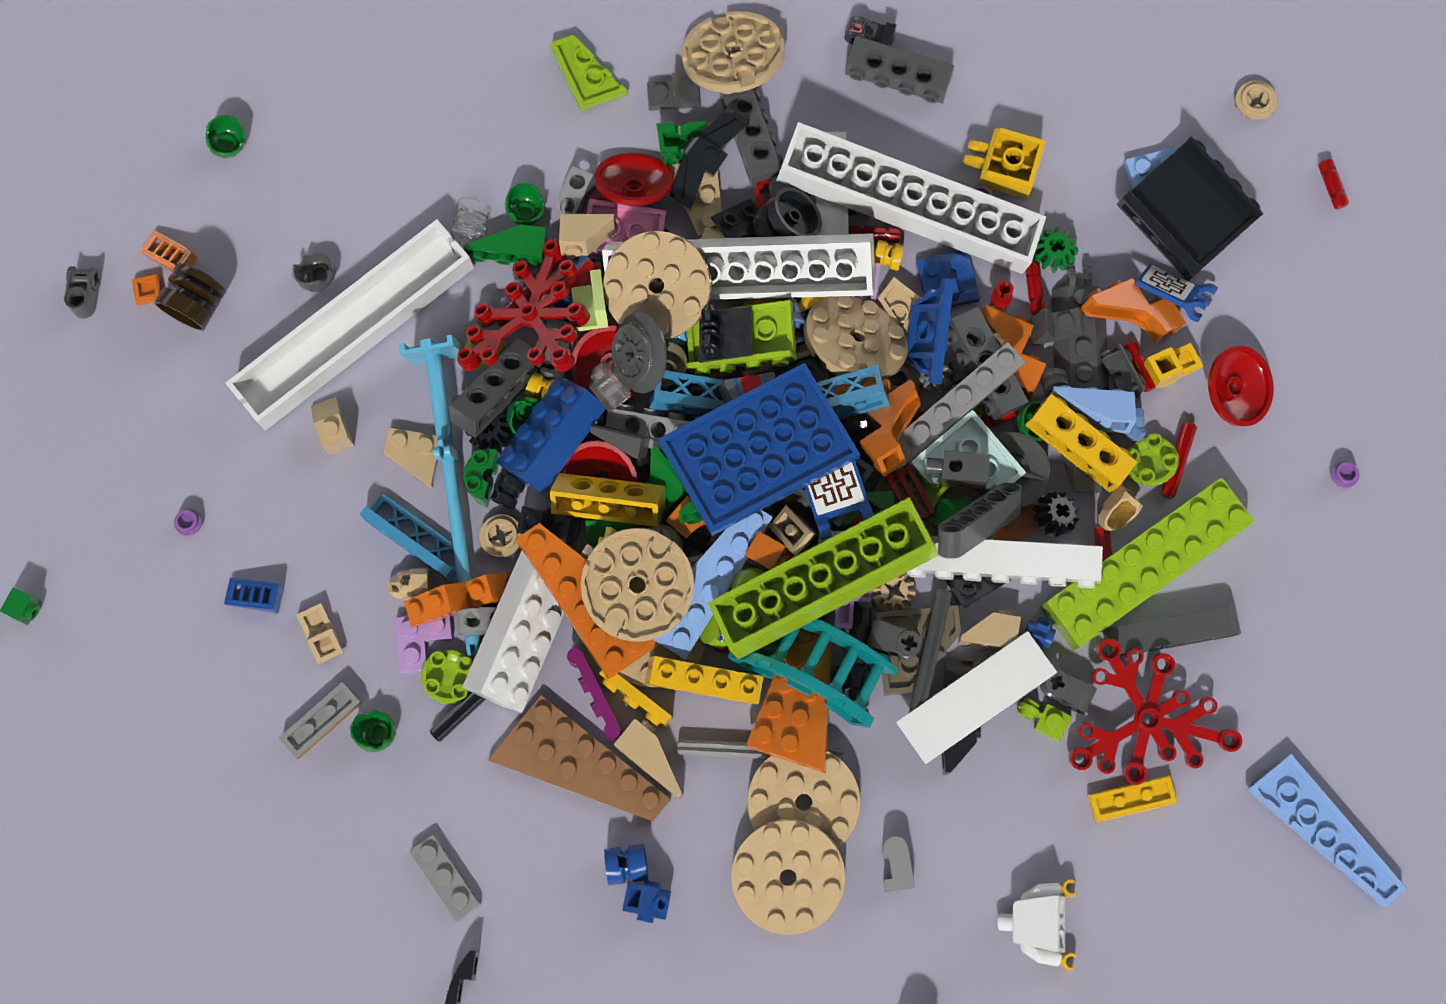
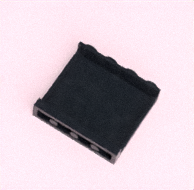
[1116,136,1264,280]

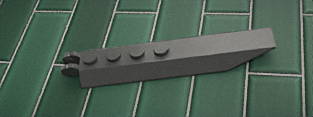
[1052,266,1111,493]

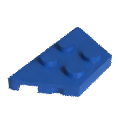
[906,278,955,384]

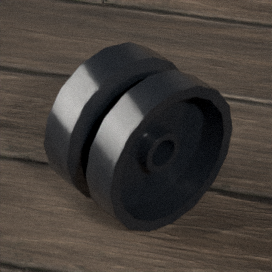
[753,187,822,237]

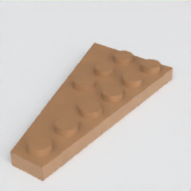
[488,695,671,822]

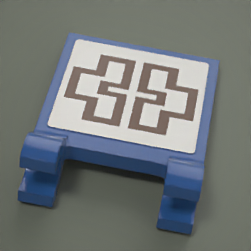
[1135,262,1218,322]
[805,461,874,540]

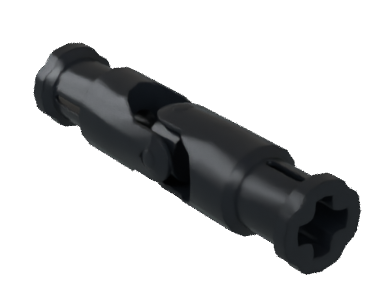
[846,601,875,713]

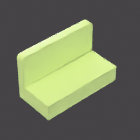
[571,269,608,331]

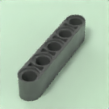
[938,483,1022,559]
[1103,606,1241,657]

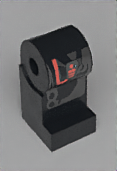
[844,16,896,46]

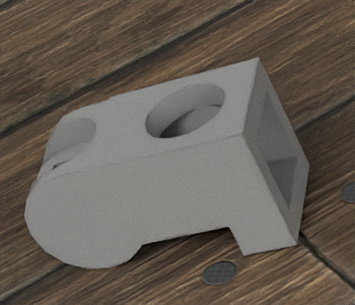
[556,166,595,214]
[456,607,497,636]
[882,836,915,892]

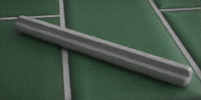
[677,739,843,761]

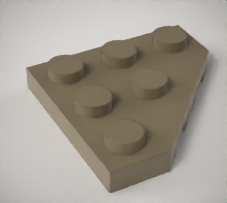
[875,605,961,696]

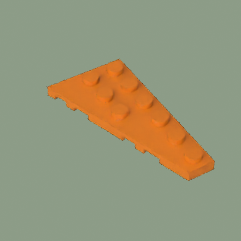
[515,523,660,679]
[746,614,832,774]

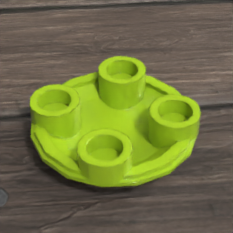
[1127,433,1179,486]
[421,649,473,703]

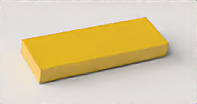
[1087,775,1178,823]

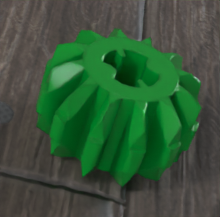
[1034,227,1079,273]

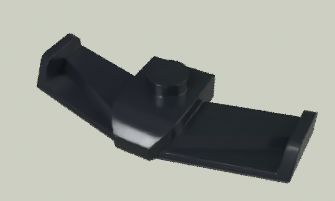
[669,109,749,210]

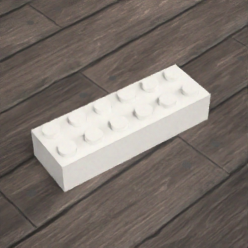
[462,551,564,713]

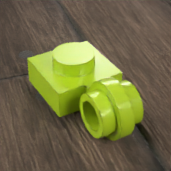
[1017,698,1072,743]

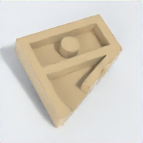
[383,428,438,488]

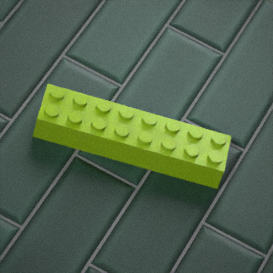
[1041,477,1255,651]
[708,497,939,659]

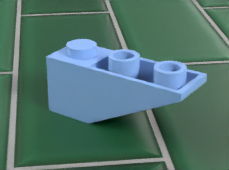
[1051,385,1136,434]

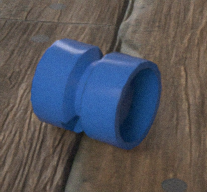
[604,844,648,886]

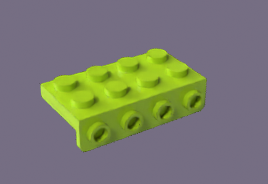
[686,300,797,376]

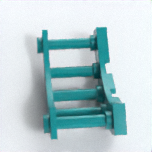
[728,619,899,728]

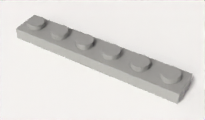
[898,342,1026,470]

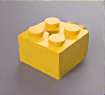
[963,128,1046,200]

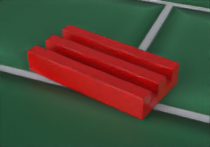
[886,465,936,521]

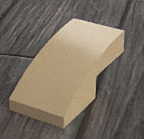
[296,603,344,665]

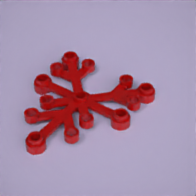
[457,239,590,372]
[1068,638,1243,785]

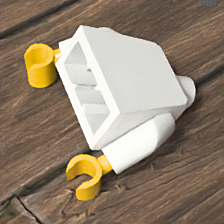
[998,880,1077,971]

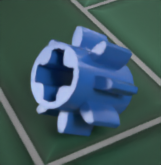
[1024,616,1056,649]

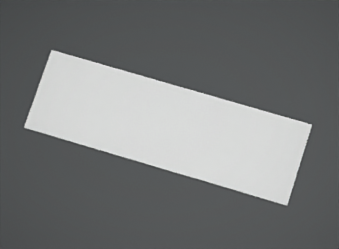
[896,631,1057,764]

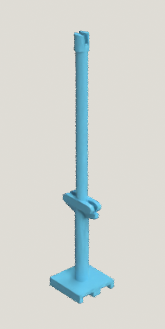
[399,335,482,657]

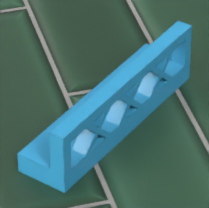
[817,365,890,420]
[649,370,725,417]
[359,494,469,582]

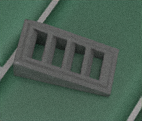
[590,425,650,459]

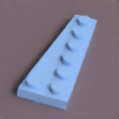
[653,510,773,659]
[1247,754,1407,907]

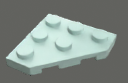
[909,410,1026,490]

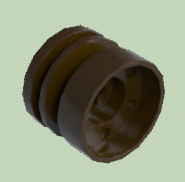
[154,263,226,331]

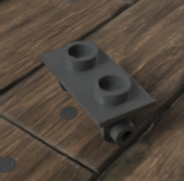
[1101,342,1145,398]

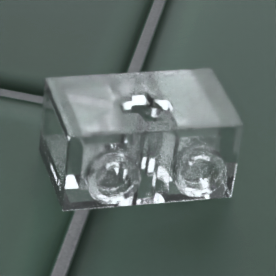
[589,360,631,412]

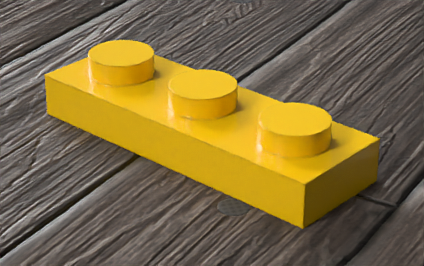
[599,670,673,728]

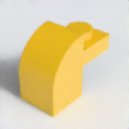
[1144,343,1203,388]

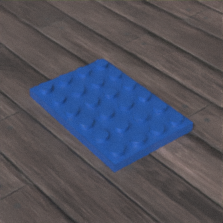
[658,363,860,536]

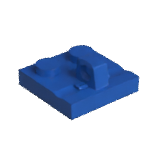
[916,251,980,307]

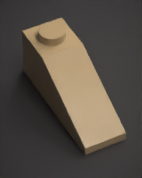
[613,719,683,800]

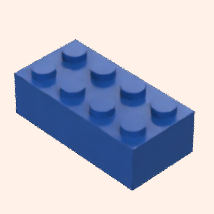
[496,376,607,495]

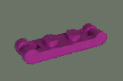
[567,648,622,742]

